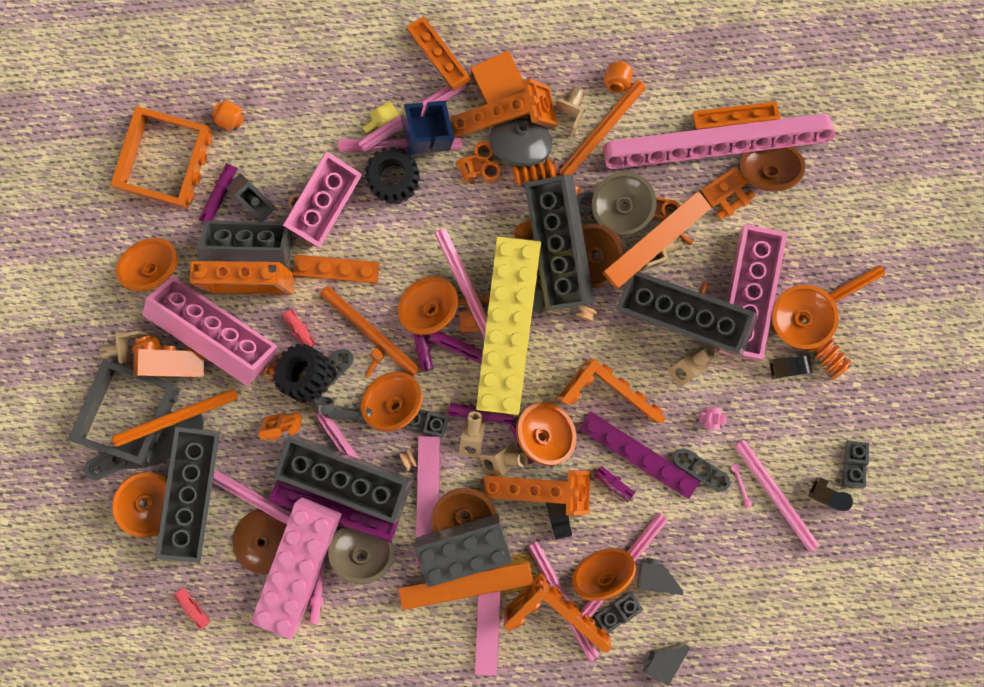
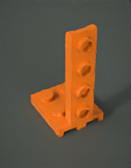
[450,78,558,138]
[556,359,666,423]
[483,470,591,516]
[504,573,612,653]

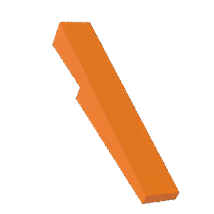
[602,191,712,289]
[398,562,533,610]

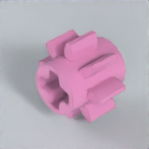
[699,407,726,430]

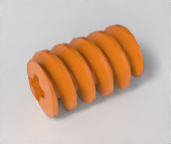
[512,157,556,187]
[808,339,851,381]

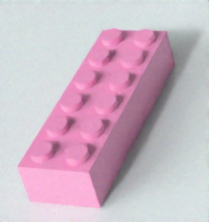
[716,224,787,361]
[142,276,278,386]
[251,497,342,640]

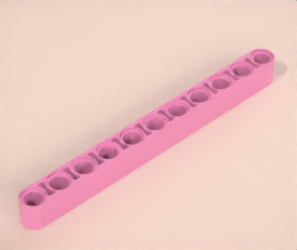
[602,114,835,169]

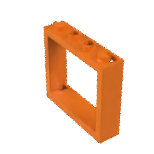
[110,106,213,210]
[190,261,294,295]

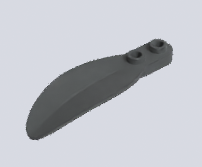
[84,414,204,480]

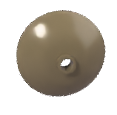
[592,172,657,236]
[328,527,394,584]

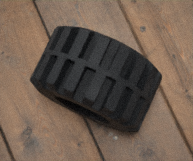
[365,146,420,204]
[273,344,333,403]

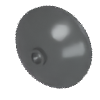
[489,117,552,166]

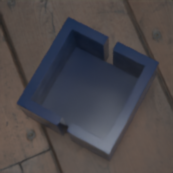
[401,100,454,155]

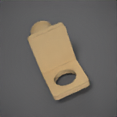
[555,87,585,137]
[641,236,683,271]
[99,331,147,364]
[668,346,716,386]
[459,411,486,458]
[479,443,528,475]

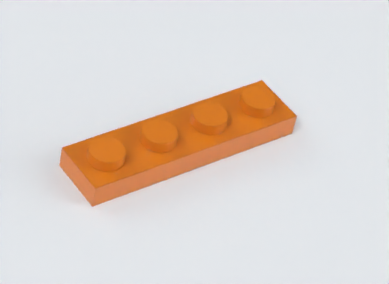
[406,16,470,91]
[692,101,781,130]
[293,254,380,284]

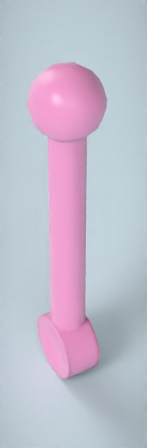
[731,464,752,508]

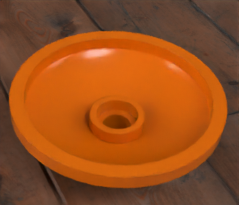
[116,238,178,292]
[398,276,458,335]
[772,285,839,350]
[361,372,422,432]
[516,402,576,466]
[112,472,167,537]
[572,548,636,601]

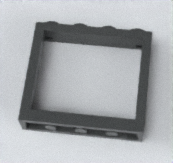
[68,359,180,468]

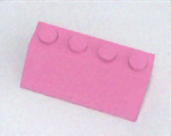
[282,151,362,248]

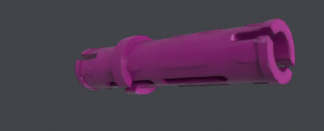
[198,163,238,223]
[429,331,483,364]
[448,402,514,425]

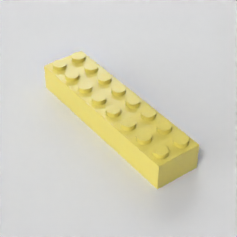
[476,236,541,415]

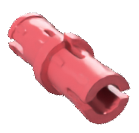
[281,309,317,347]
[173,588,211,630]

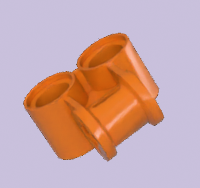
[456,141,500,184]

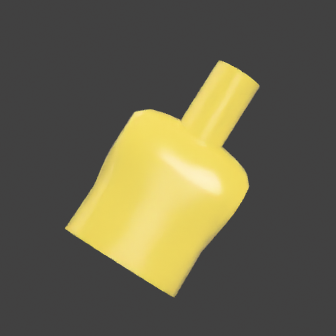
[362,100,400,134]

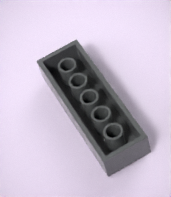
[524,175,595,311]
[616,272,758,358]
[155,425,220,563]
[273,435,414,524]

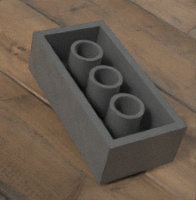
[197,221,293,270]
[414,513,512,587]

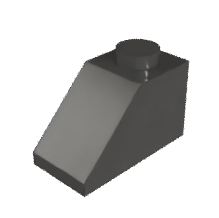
[226,173,276,222]
[637,558,683,595]
[642,642,690,686]

